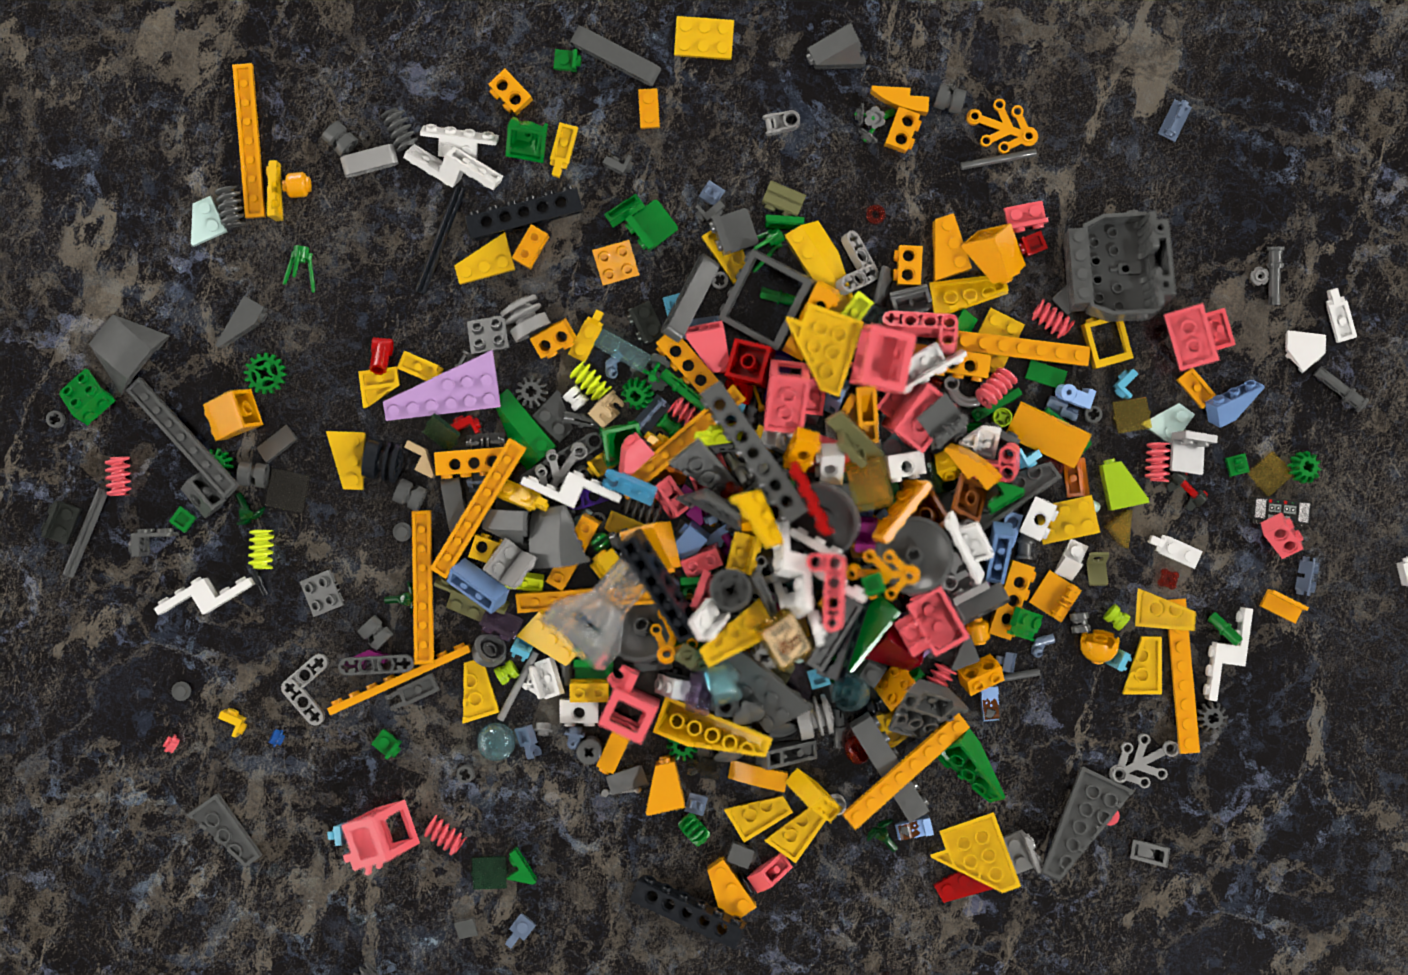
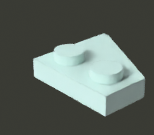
[191,196,228,247]
[1141,403,1195,445]

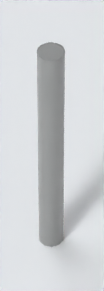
[497,650,539,721]

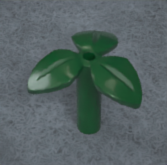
[235,492,266,525]
[384,581,413,614]
[866,819,898,852]

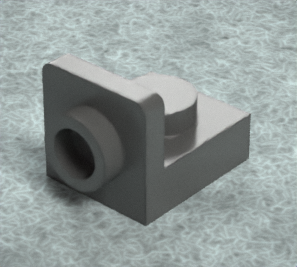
[603,155,634,176]

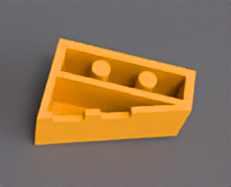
[933,213,972,282]
[708,856,756,929]

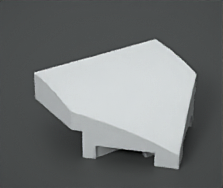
[1285,331,1326,373]
[958,426,1002,459]
[522,657,565,699]

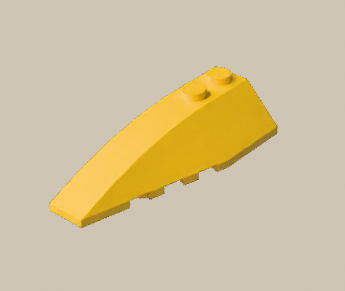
[785,221,861,321]
[653,697,773,757]

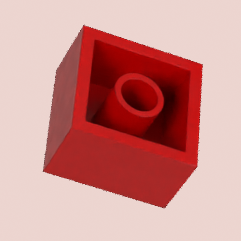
[725,338,776,389]

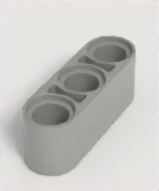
[340,144,399,178]

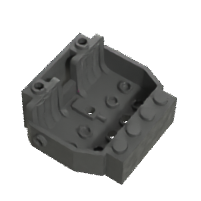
[1063,210,1176,322]

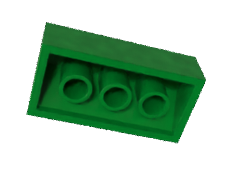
[834,593,901,673]

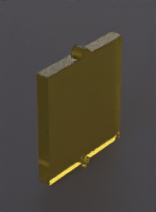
[1112,397,1152,434]
[1247,451,1294,497]

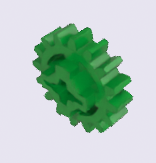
[244,353,287,395]

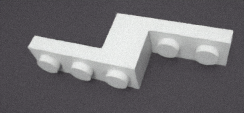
[403,144,503,190]
[520,470,622,509]
[772,517,813,617]
[790,526,868,603]
[769,572,826,646]
[154,576,255,615]
[1203,607,1253,701]

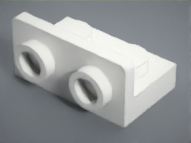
[688,598,730,641]

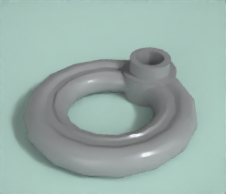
[943,363,990,408]

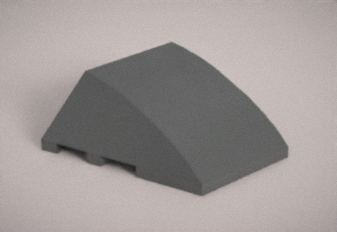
[89,314,170,395]
[675,488,742,534]
[529,505,590,569]
[888,679,969,739]

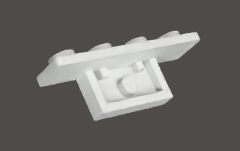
[420,124,499,160]
[899,342,967,394]
[945,511,994,585]

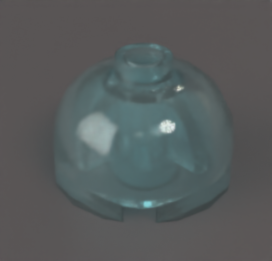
[832,673,871,712]
[477,722,516,761]

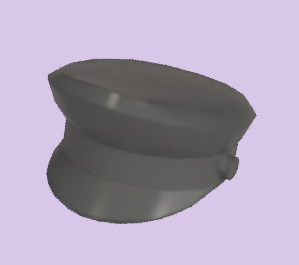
[472,634,507,667]

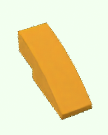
[870,86,929,116]
[856,386,879,443]
[944,443,1003,490]
[728,760,788,792]

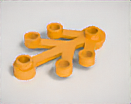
[966,99,1038,154]
[846,549,920,600]
[650,593,698,664]

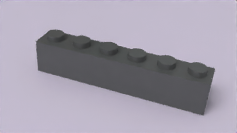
[848,712,929,823]

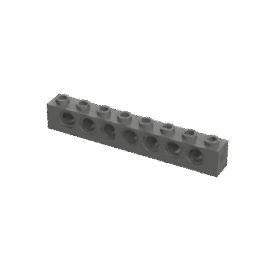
[700,380,808,523]

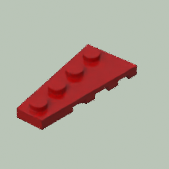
[789,461,836,536]
[933,871,1020,903]

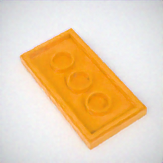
[1006,401,1092,468]

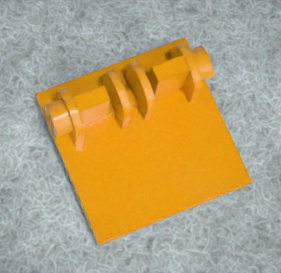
[592,240,639,285]
[1029,570,1082,622]
[874,666,915,712]

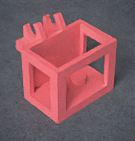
[1164,303,1236,371]
[848,324,917,394]
[764,359,826,434]
[877,382,958,453]
[893,586,970,657]
[598,665,661,744]
[342,799,420,875]

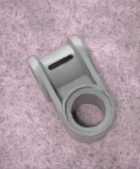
[762,110,800,136]

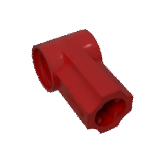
[369,337,393,375]

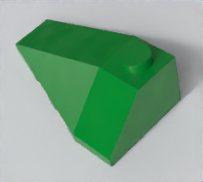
[496,388,557,471]
[937,728,1006,803]

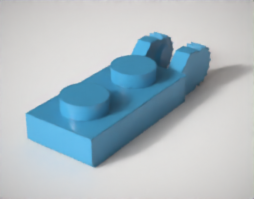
[602,469,658,506]

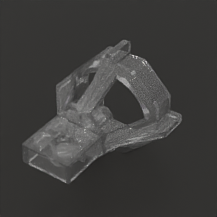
[541,557,646,671]

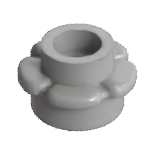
[1250,267,1269,286]
[534,723,553,736]

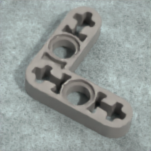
[836,231,879,295]
[281,653,329,726]

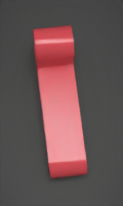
[882,311,959,356]
[957,442,1020,482]
[806,553,847,632]

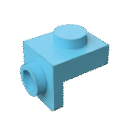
[1113,369,1138,399]
[1007,448,1042,469]

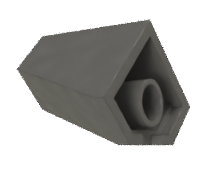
[806,23,866,69]
[481,509,531,550]

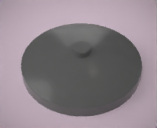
[786,482,861,554]
[875,517,953,595]
[603,604,670,663]

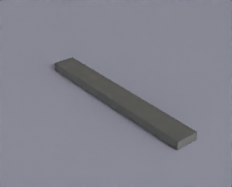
[126,377,240,499]

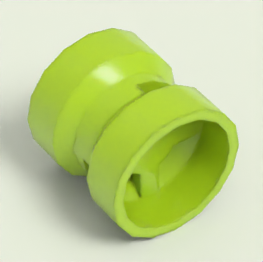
[991,408,1012,428]
[1103,604,1130,631]
[494,659,520,685]

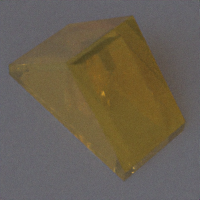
[1104,509,1132,548]

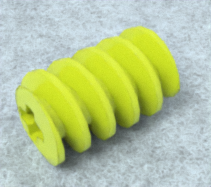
[570,360,612,401]
[248,530,274,569]

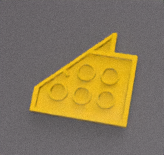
[785,303,864,397]
[931,812,1021,893]

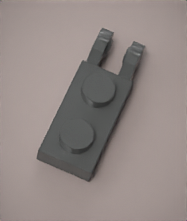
[384,672,441,711]

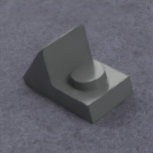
[1130,839,1170,868]

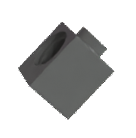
[711,695,739,717]
[726,840,757,869]

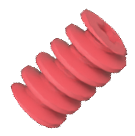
[1032,299,1075,339]
[975,368,1018,409]
[667,396,701,426]
[1144,442,1171,482]
[105,457,131,496]
[925,663,957,687]
[424,815,467,855]

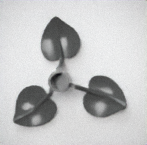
[713,701,798,762]

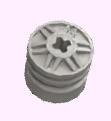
[500,294,551,343]
[796,694,834,740]

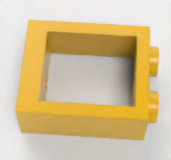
[1081,317,1133,369]
[785,768,843,823]

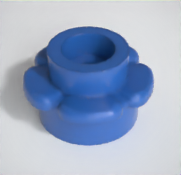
[268,729,285,747]

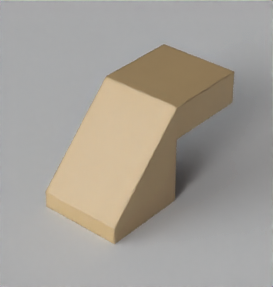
[404,440,436,478]

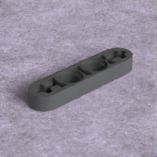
[338,654,414,676]

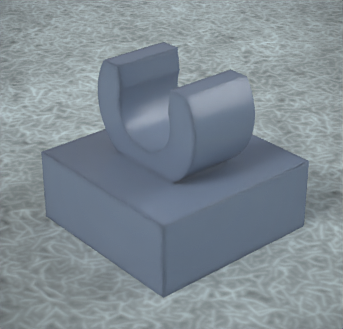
[699,180,725,206]
[996,652,1017,673]
[685,792,708,816]

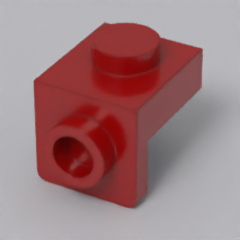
[1018,231,1048,258]
[724,380,754,405]
[450,415,482,434]

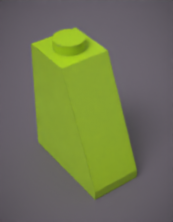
[1099,458,1150,510]

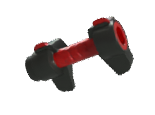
[1166,471,1208,511]

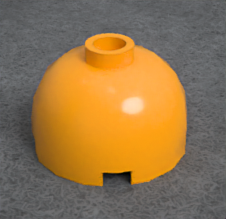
[1080,630,1120,664]

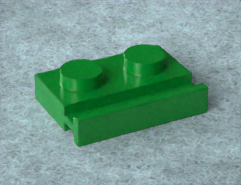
[1007,607,1043,642]

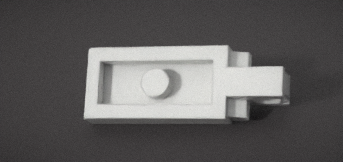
[1326,288,1357,343]
[1148,535,1203,569]

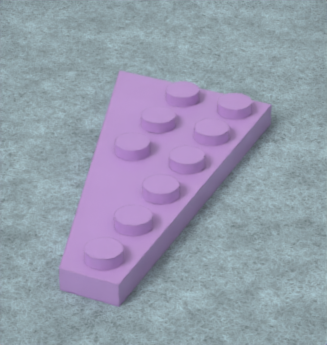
[383,349,501,421]

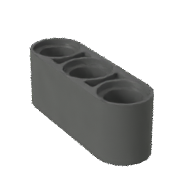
[440,477,467,534]
[953,583,1010,625]

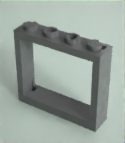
[718,249,817,351]

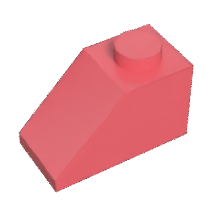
[619,432,655,476]
[747,852,793,893]

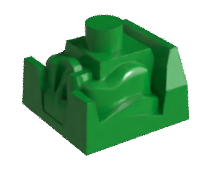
[505,117,548,163]
[599,421,641,467]

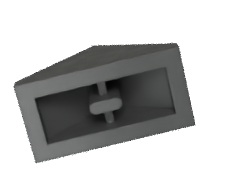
[949,634,980,671]

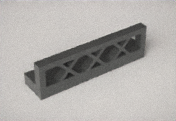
[800,595,863,672]

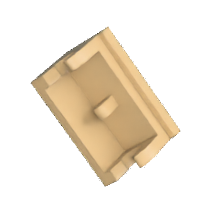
[588,390,624,428]

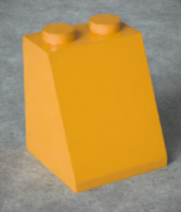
[961,223,1026,284]
[203,389,264,441]
[619,521,681,573]
[646,755,685,816]

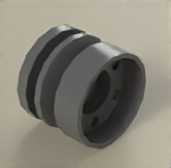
[710,569,753,613]

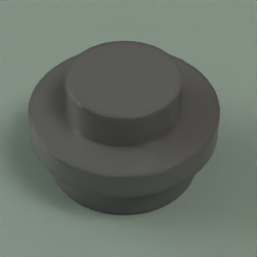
[393,522,412,542]
[171,681,191,701]

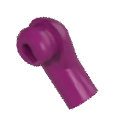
[721,532,733,559]

